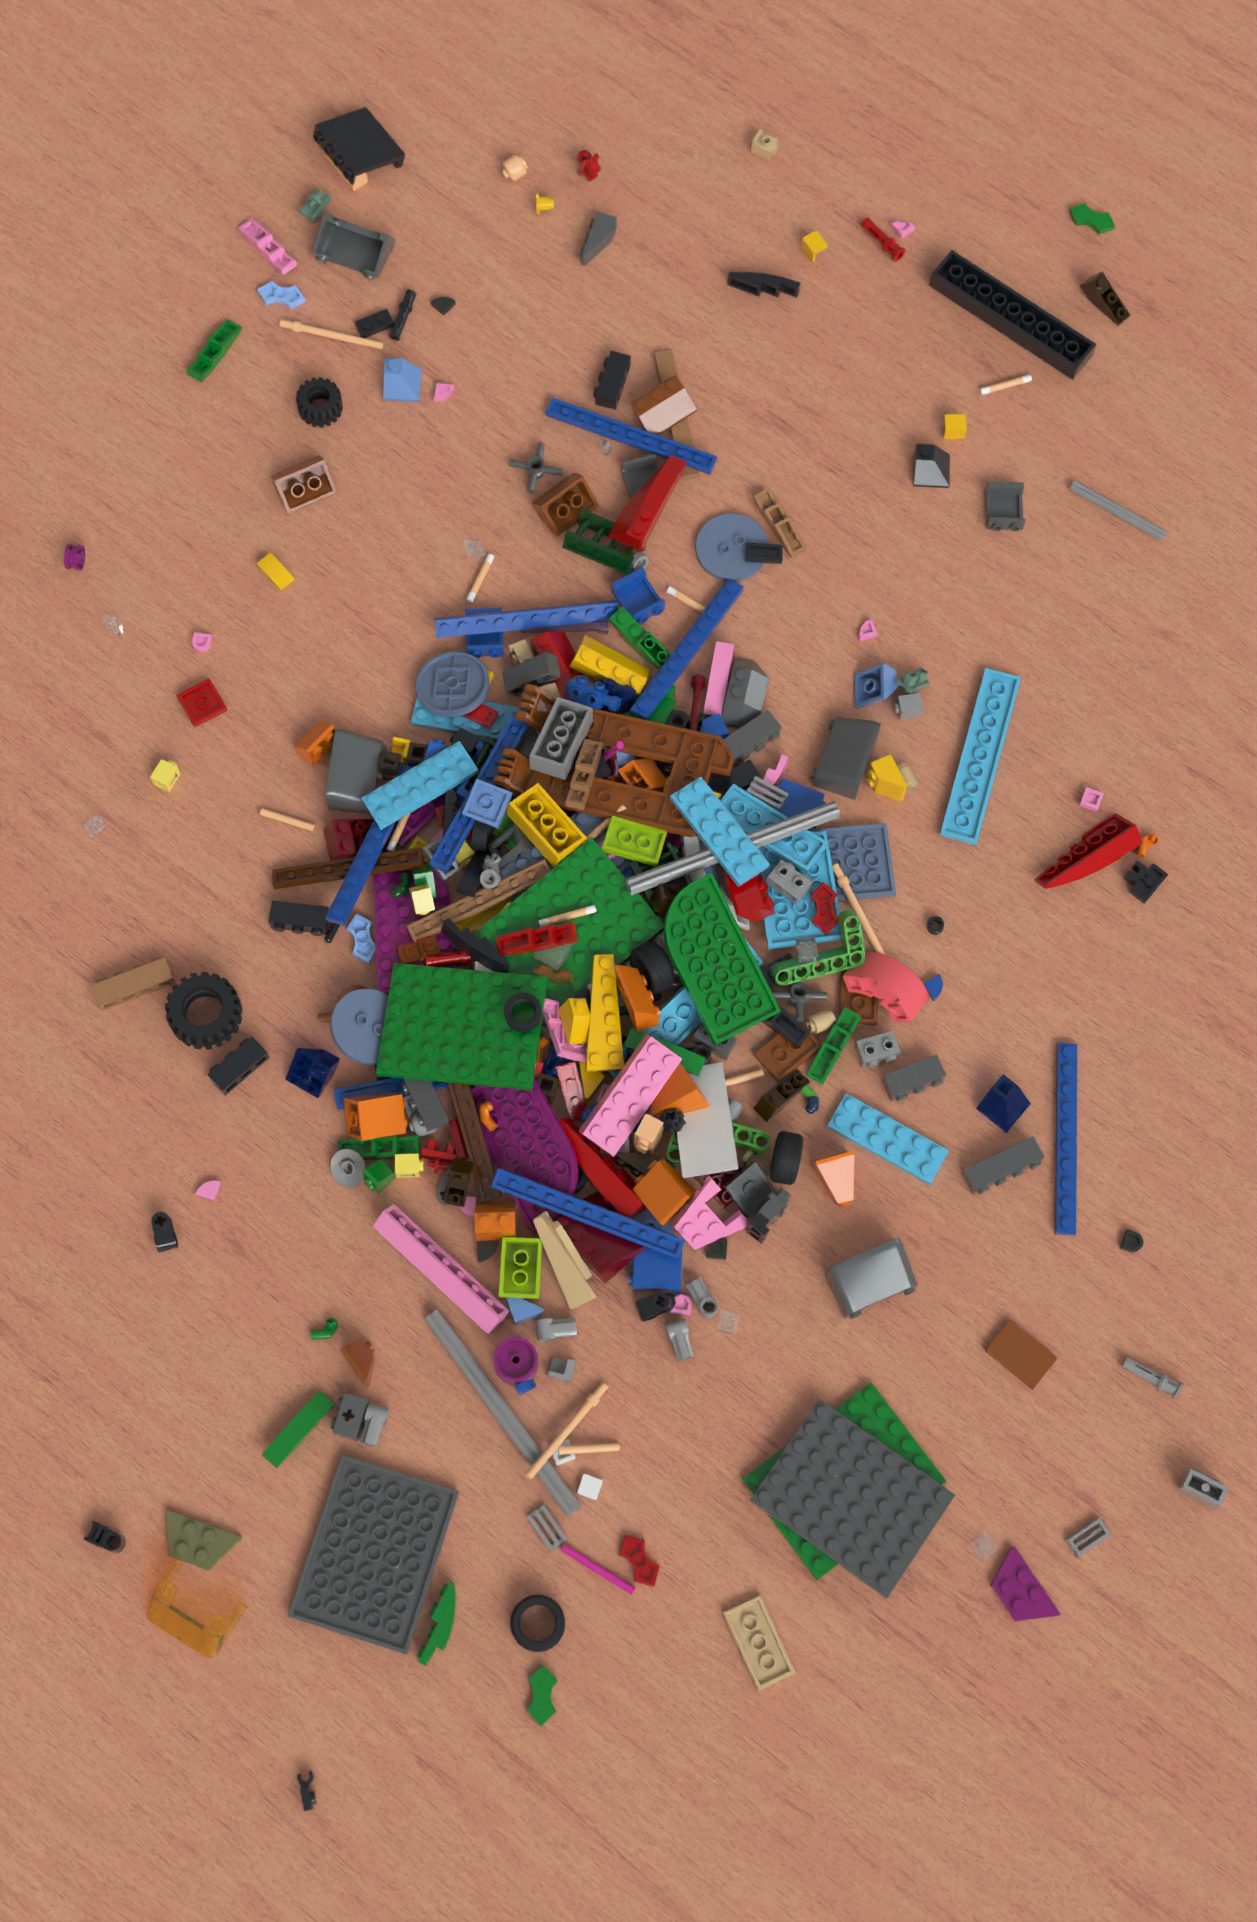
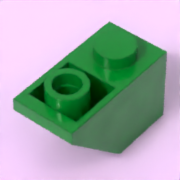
[362,1160,396,1193]

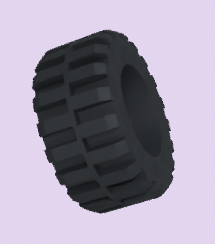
[165,972,243,1050]

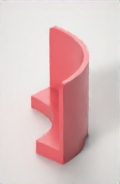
[843,952,929,1023]

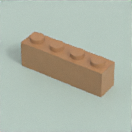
[92,957,175,1011]

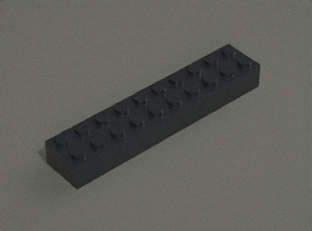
[929,250,1097,380]

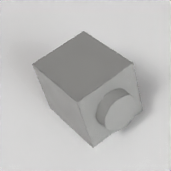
[894,693,924,720]

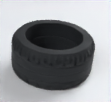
[630,941,674,994]
[770,1131,803,1185]
[510,1595,565,1652]

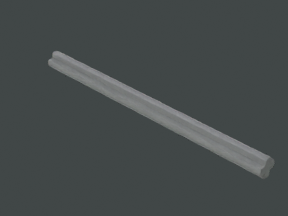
[625,801,840,895]
[425,1309,581,1517]

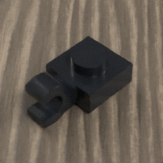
[297,1771,317,1811]

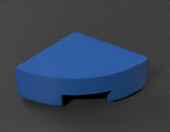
[471,740,485,763]
[924,974,943,1001]
[515,1379,536,1395]

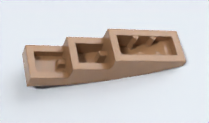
[752,488,807,557]
[565,739,603,810]

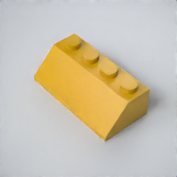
[569,635,650,701]
[506,783,587,868]

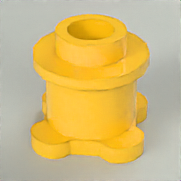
[536,193,554,214]

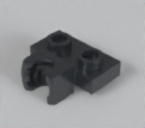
[1124,861,1168,904]

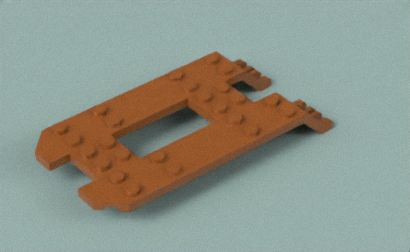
[493,684,735,838]

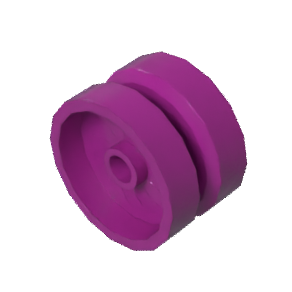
[494,1337,538,1386]

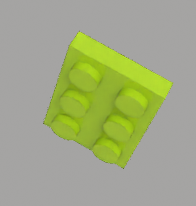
[602,816,667,867]

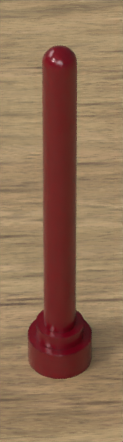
[689,675,706,731]

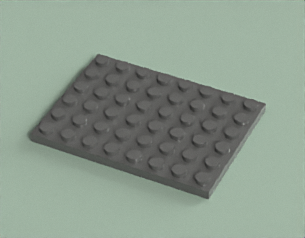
[750,1399,955,1599]
[288,1455,459,1655]

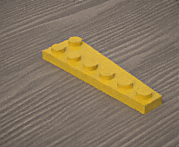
[585,954,624,1072]

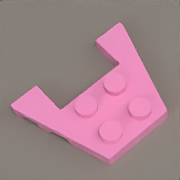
[543,998,588,1063]
[672,1175,750,1250]

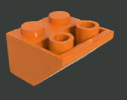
[295,720,336,767]
[617,758,666,792]

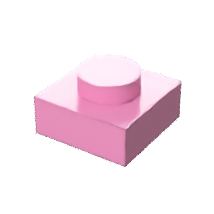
[1079,787,1104,812]

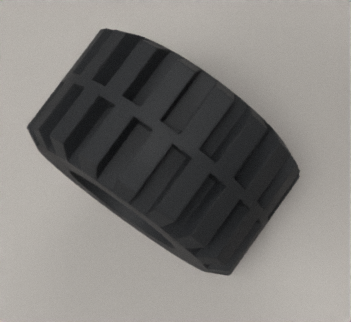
[296,377,343,428]

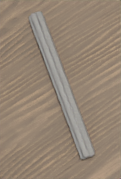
[1070,481,1167,541]

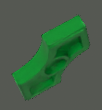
[1069,203,1115,234]
[527,1665,557,1726]

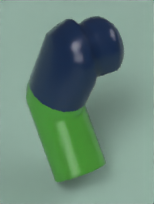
[800,1085,819,1114]

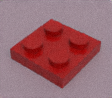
[176,678,228,728]

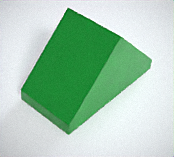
[411,863,437,899]

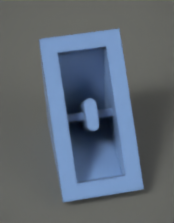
[506,1298,544,1325]

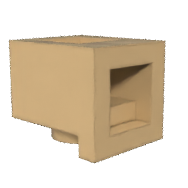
[751,129,779,160]
[508,639,533,665]

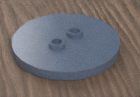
[696,513,768,582]
[415,652,490,717]
[330,989,388,1065]

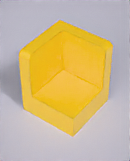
[801,230,827,263]
[943,414,967,439]
[389,737,411,765]

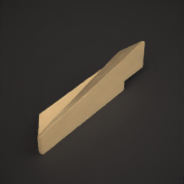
[533,1211,596,1309]

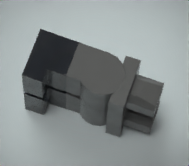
[746,1188,791,1244]

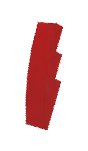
[496,922,578,956]

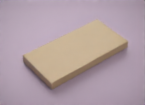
[722,1595,796,1691]

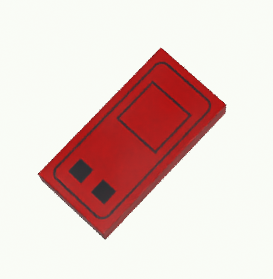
[462,703,499,729]

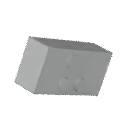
[529,697,593,780]

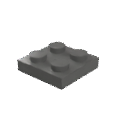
[723,1161,777,1217]

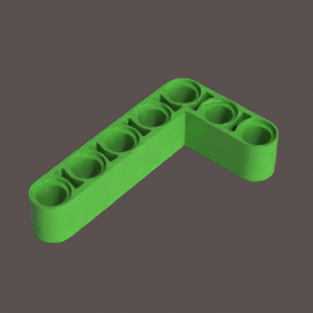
[770,909,865,985]
[666,1122,771,1167]

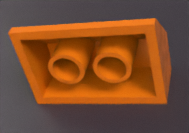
[614,965,661,1033]

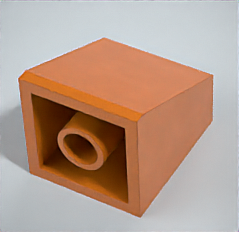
[344,1092,407,1141]
[633,1158,696,1226]
[474,1202,516,1242]

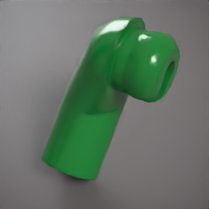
[311,1318,338,1340]

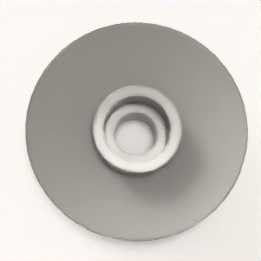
[330,1149,366,1188]

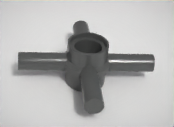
[509,442,563,493]
[771,969,827,1022]

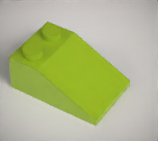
[499,1237,543,1299]

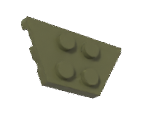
[166,1510,242,1571]

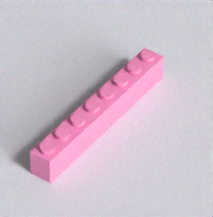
[373,1204,509,1334]

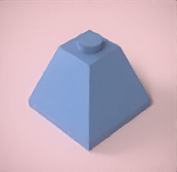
[383,358,422,402]
[854,663,898,709]

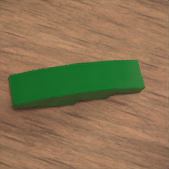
[187,319,242,382]
[806,1007,862,1085]
[624,1028,706,1077]
[338,1135,420,1160]
[262,1391,334,1468]

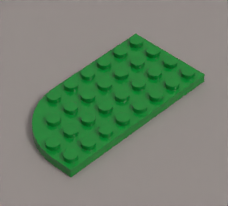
[664,873,781,1045]

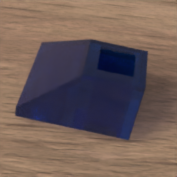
[600,678,637,714]
[285,1048,340,1098]
[976,1074,1031,1133]

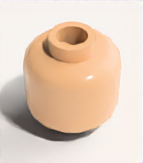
[501,154,528,181]

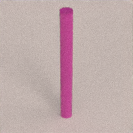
[602,741,624,761]
[561,1544,636,1595]

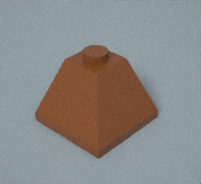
[340,1338,375,1388]

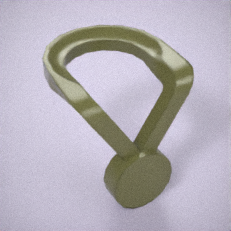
[742,1150,770,1176]

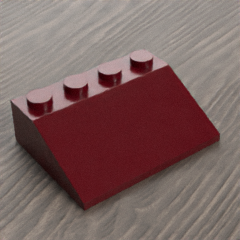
[552,1191,647,1284]

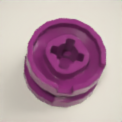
[64,543,85,571]

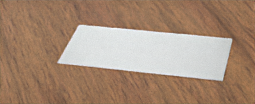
[677,1062,738,1178]

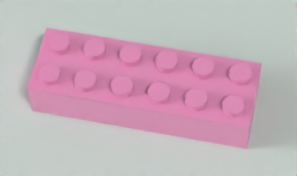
[578,1035,682,1156]

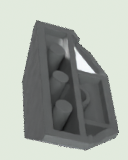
[722,657,769,728]

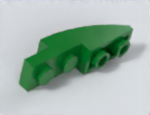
[608,607,671,670]
[417,1581,456,1666]

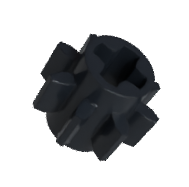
[660,1108,686,1134]

